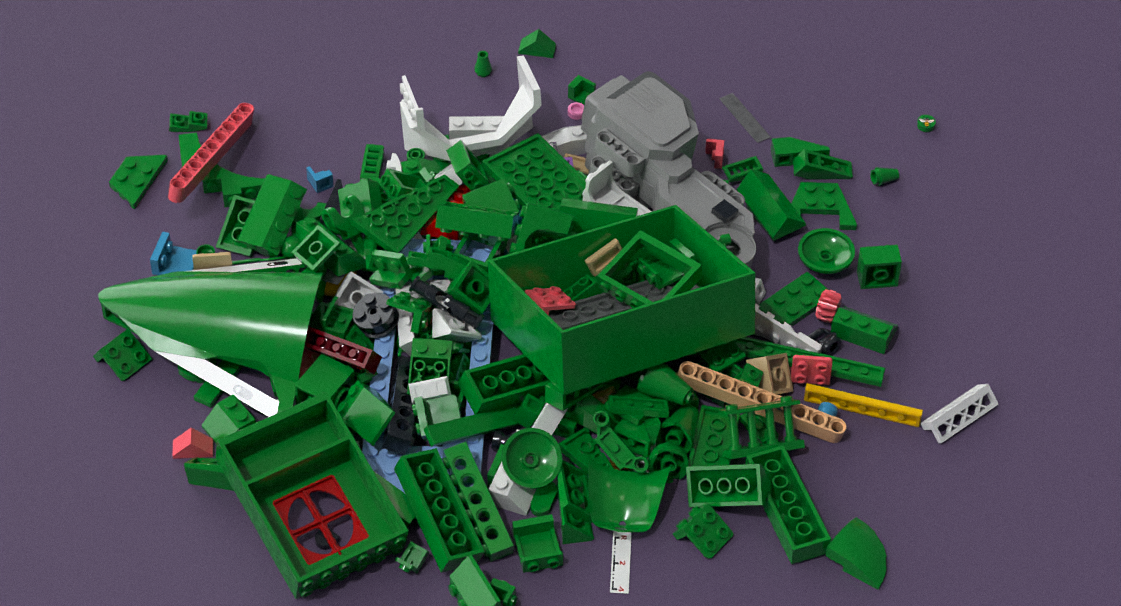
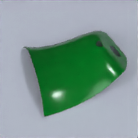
[588,456,672,532]

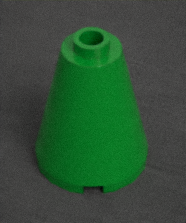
[637,362,694,406]
[656,404,699,454]

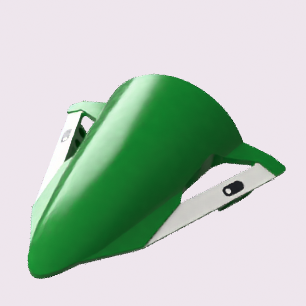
[98,258,328,417]

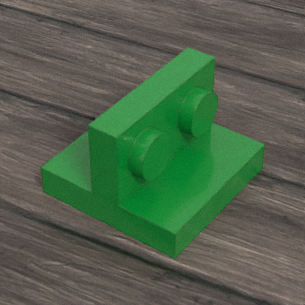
[369,249,418,289]

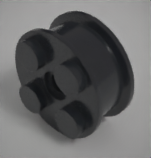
[353,293,399,339]

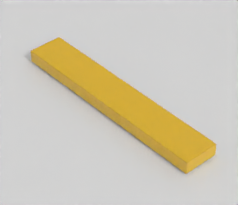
[804,383,923,427]

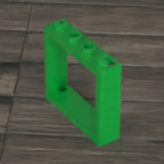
[597,230,703,309]

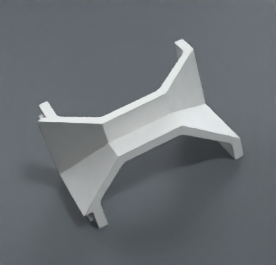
[400,55,542,161]

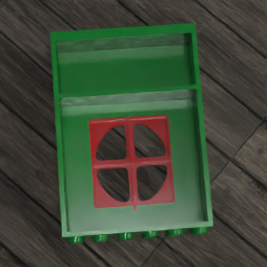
[216,392,408,599]

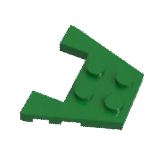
[791,182,857,230]

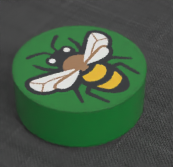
[917,115,936,132]

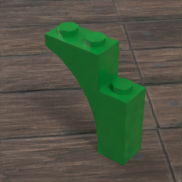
[537,394,622,434]

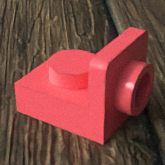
[705,139,725,169]

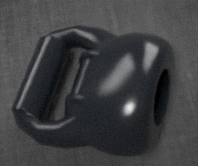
[808,328,842,355]

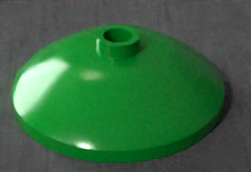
[798,228,855,274]
[501,428,562,489]

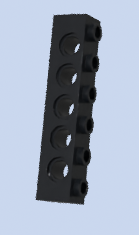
[382,355,417,455]

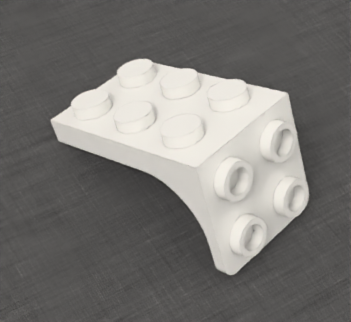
[582,160,652,216]

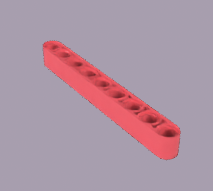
[168,103,254,203]

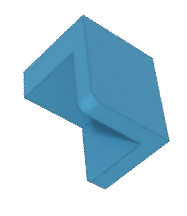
[306,166,334,193]

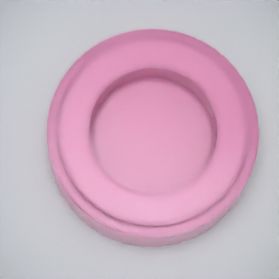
[568,102,584,120]

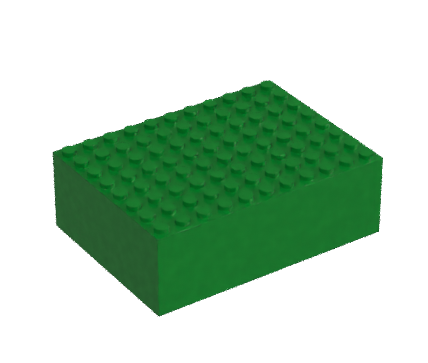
[488,205,755,394]

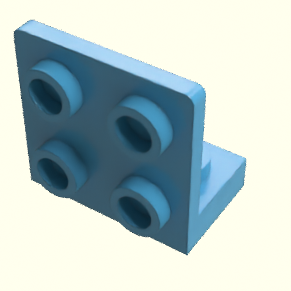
[150,232,196,275]

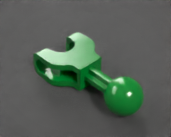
[321,194,371,272]
[280,202,327,259]

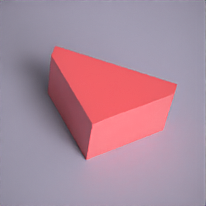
[172,428,213,459]

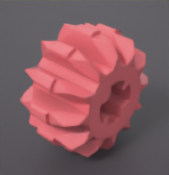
[815,289,842,323]

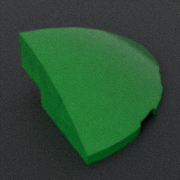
[826,517,887,590]

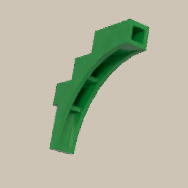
[179,133,265,208]

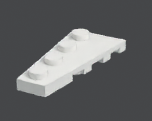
[755,303,822,353]

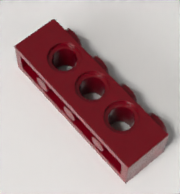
[304,327,382,375]

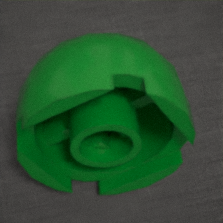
[648,442,689,483]

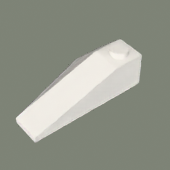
[542,125,587,157]

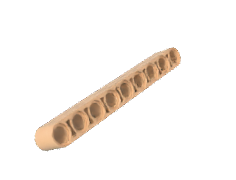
[677,361,846,443]

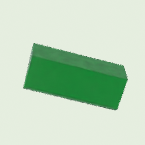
[686,464,771,507]

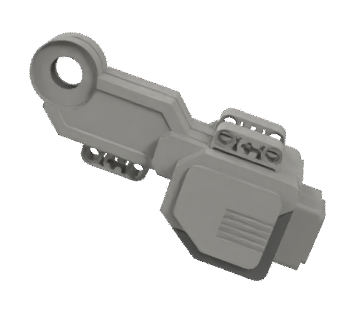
[581,71,756,269]

